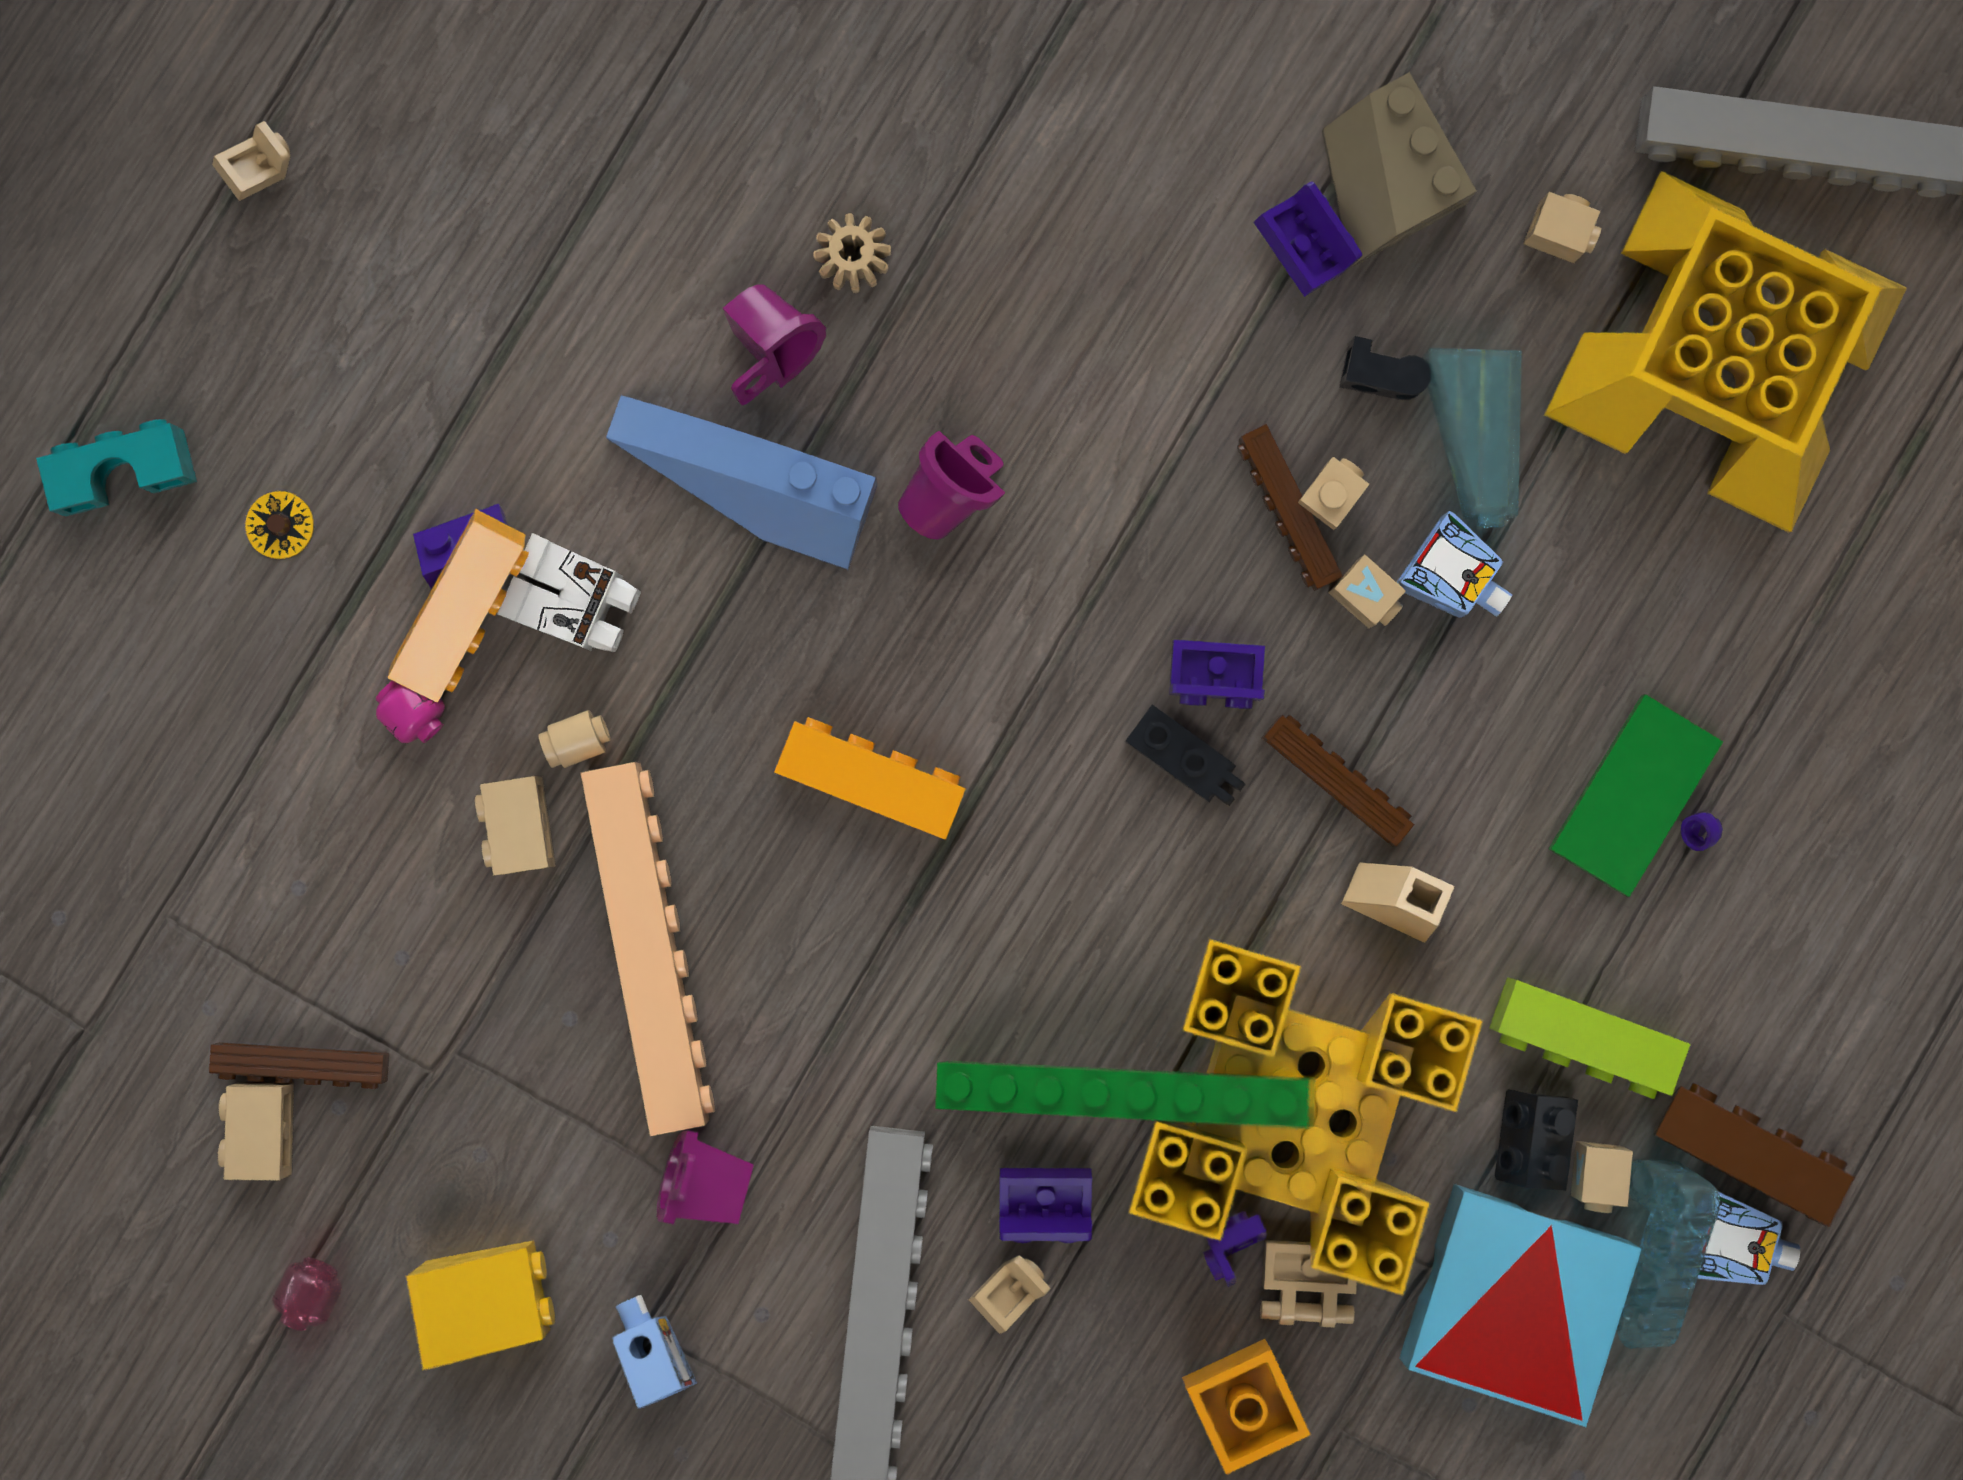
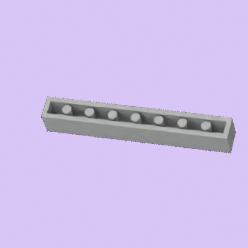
[1635,86,1963,200]
[831,1126,933,1480]

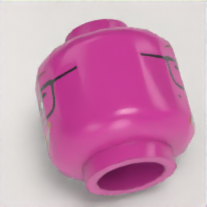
[375,681,445,743]

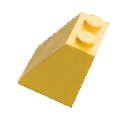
[406,1240,555,1370]

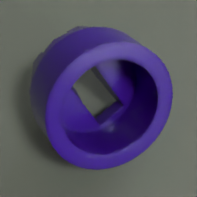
[1681,812,1723,851]

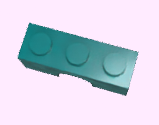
[36,419,197,517]

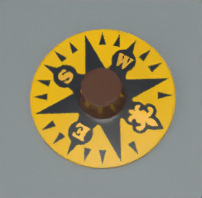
[245,491,314,559]

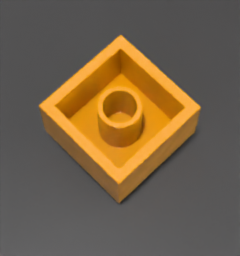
[1182,1339,1311,1475]

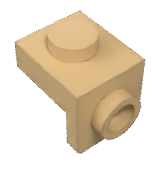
[212,121,290,201]
[1298,457,1370,530]
[969,1255,1050,1334]

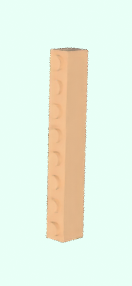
[581,762,715,1136]

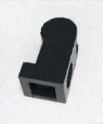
[1339,336,1431,400]

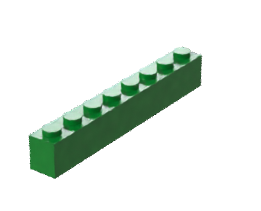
[935,1061,1315,1128]

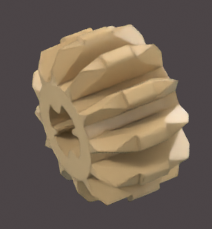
[813,213,891,293]

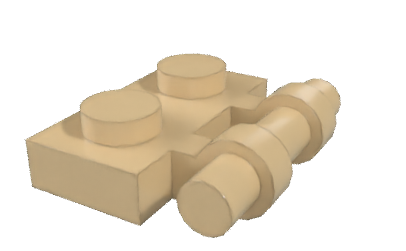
[1260,1240,1357,1328]

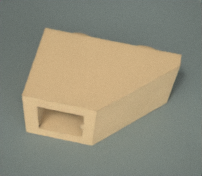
[1341,863,1455,943]

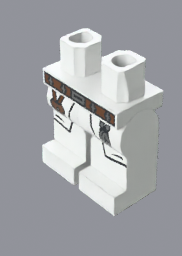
[497,533,641,652]

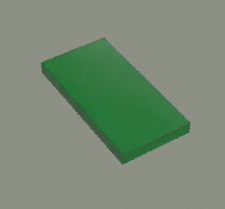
[1548,694,1723,897]

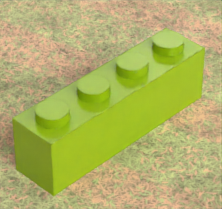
[1489,977,1690,1099]

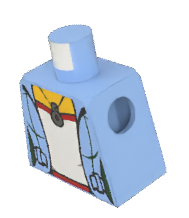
[1397,511,1512,618]
[1680,1185,1800,1285]
[613,1295,697,1409]

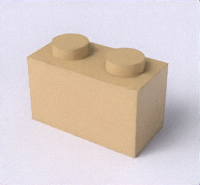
[475,776,556,876]
[218,1082,294,1180]

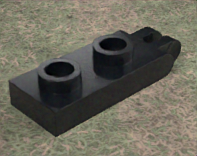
[1125,704,1245,806]

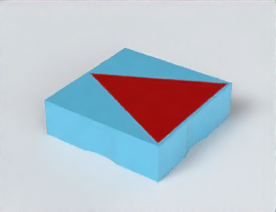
[1399,1184,1642,1427]

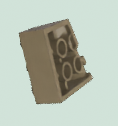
[1322,72,1477,269]

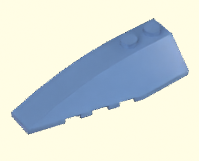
[606,395,878,570]

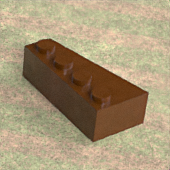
[1654,1083,1855,1227]

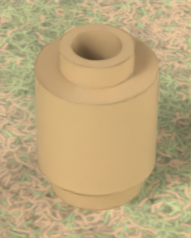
[539,710,611,768]

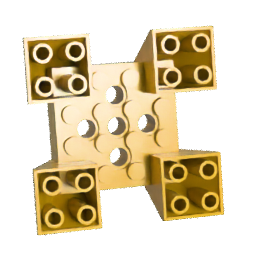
[1544,171,1907,533]
[1129,939,1482,1295]

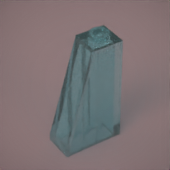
[1422,348,1522,528]

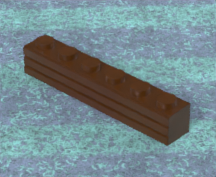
[1237,424,1343,591]
[1261,715,1415,847]
[209,1042,390,1089]

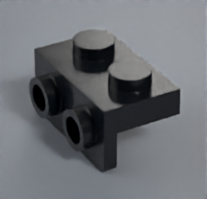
[1495,1089,1578,1191]

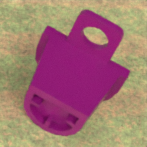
[722,284,826,405]
[898,431,1005,540]
[657,1130,754,1225]

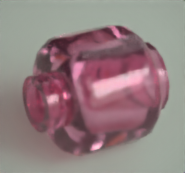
[272,1257,342,1331]

